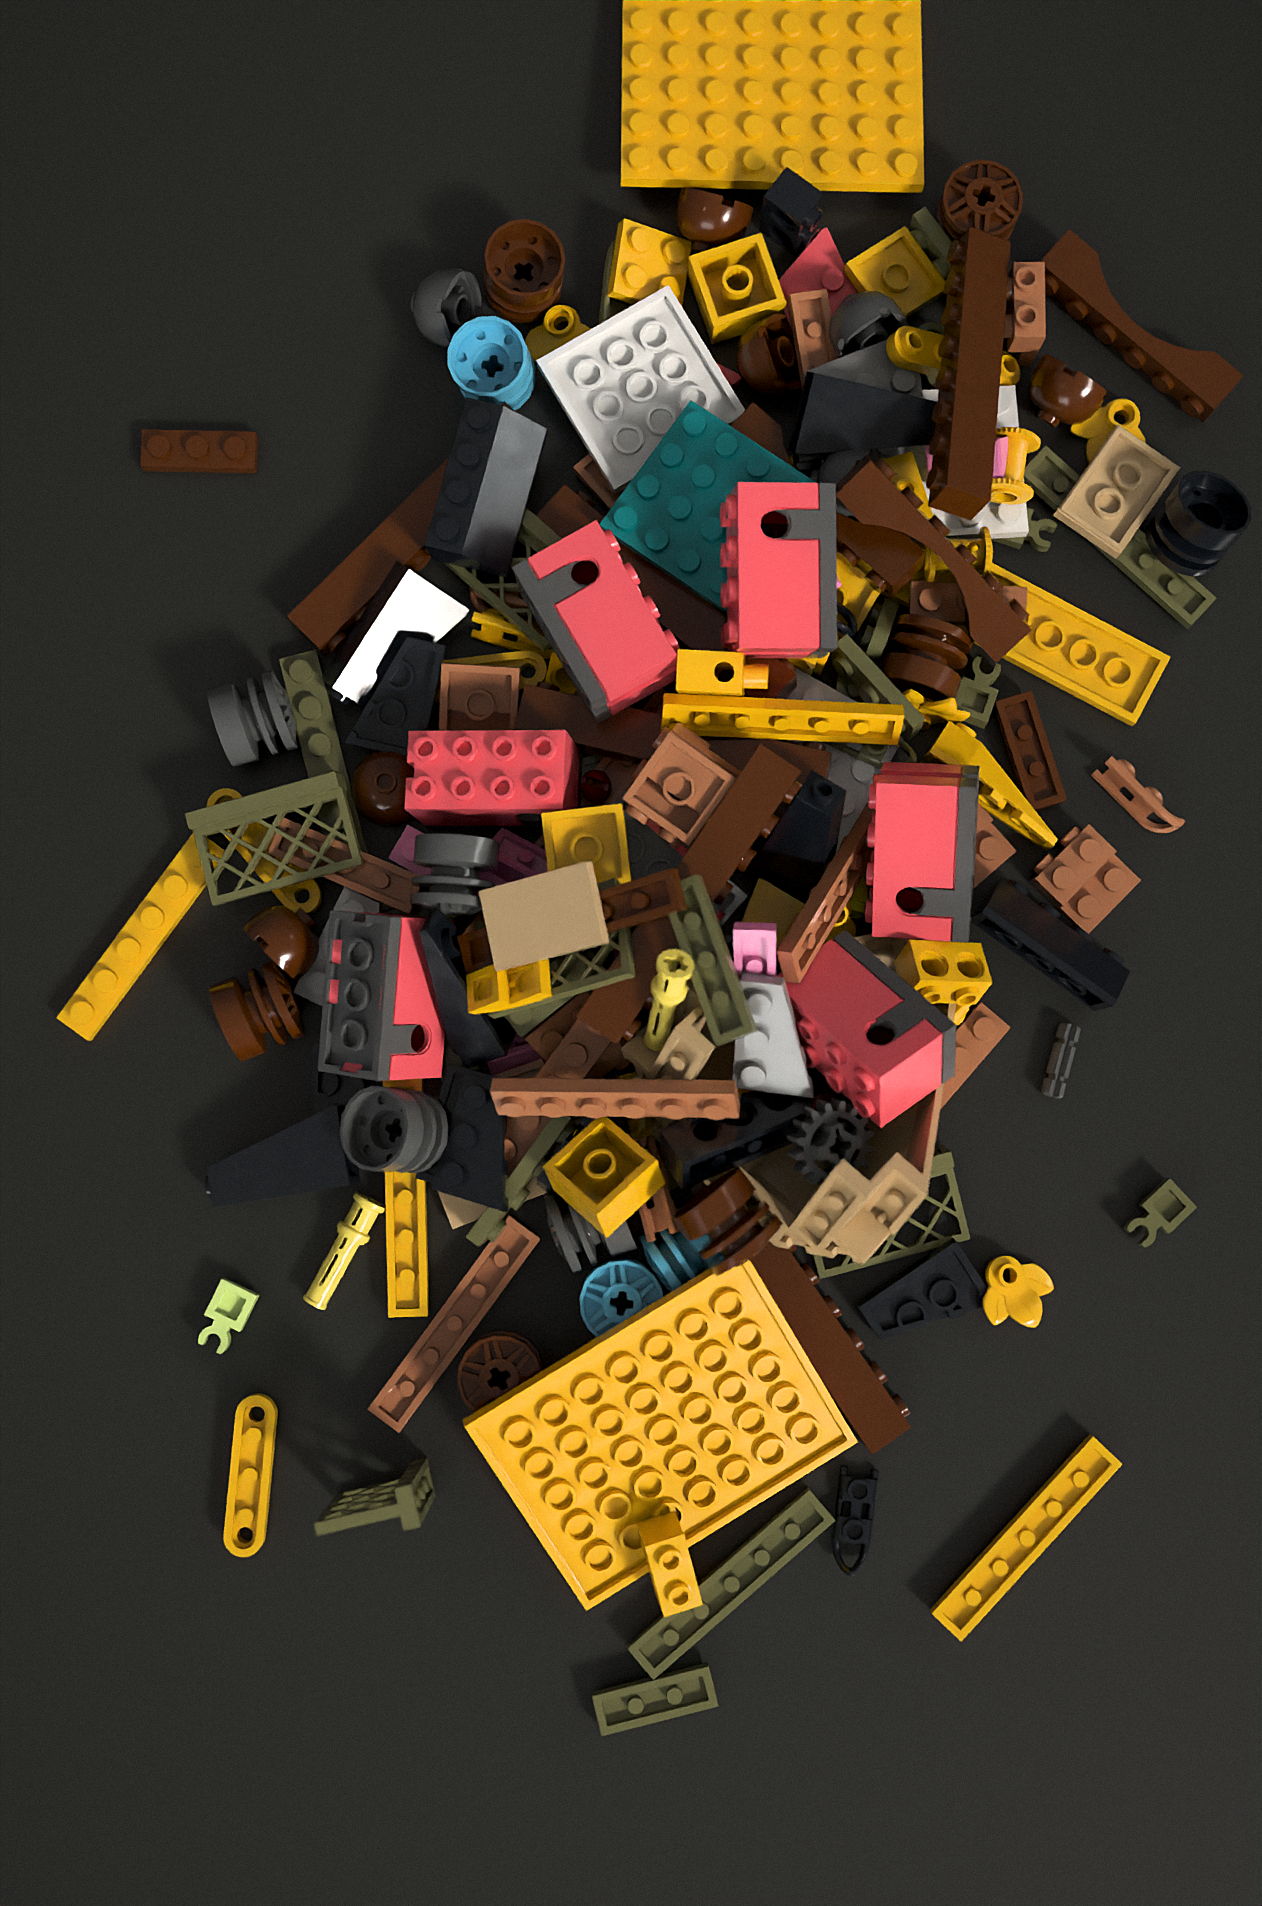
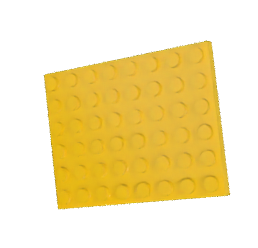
[621,0,924,193]
[463,1260,858,1611]

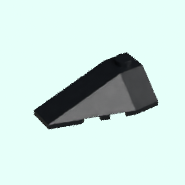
[419,908,517,1068]

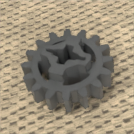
[787,1098,875,1186]

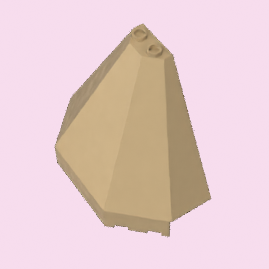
[621,934,956,1264]

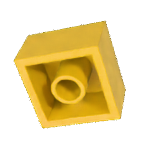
[687,233,786,344]
[543,1116,666,1238]

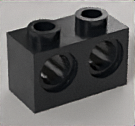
[759,167,824,256]

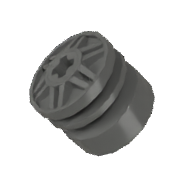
[207,670,298,768]
[410,833,499,916]
[340,1086,449,1173]
[544,1193,637,1274]

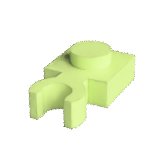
[198,1278,260,1354]

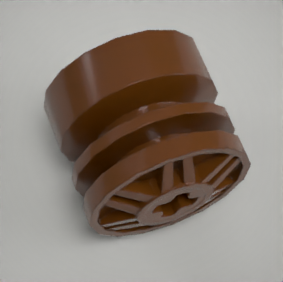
[934,159,1023,243]
[483,219,565,323]
[880,614,974,702]
[209,960,305,1062]
[672,1167,783,1276]
[457,1329,544,1413]

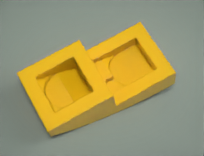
[466,959,552,1014]

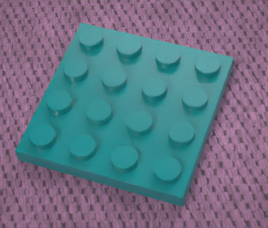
[599,400,818,615]

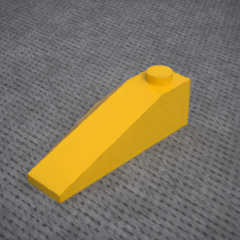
[920,721,1058,851]

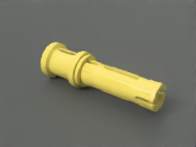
[643,949,694,1051]
[303,1191,386,1310]

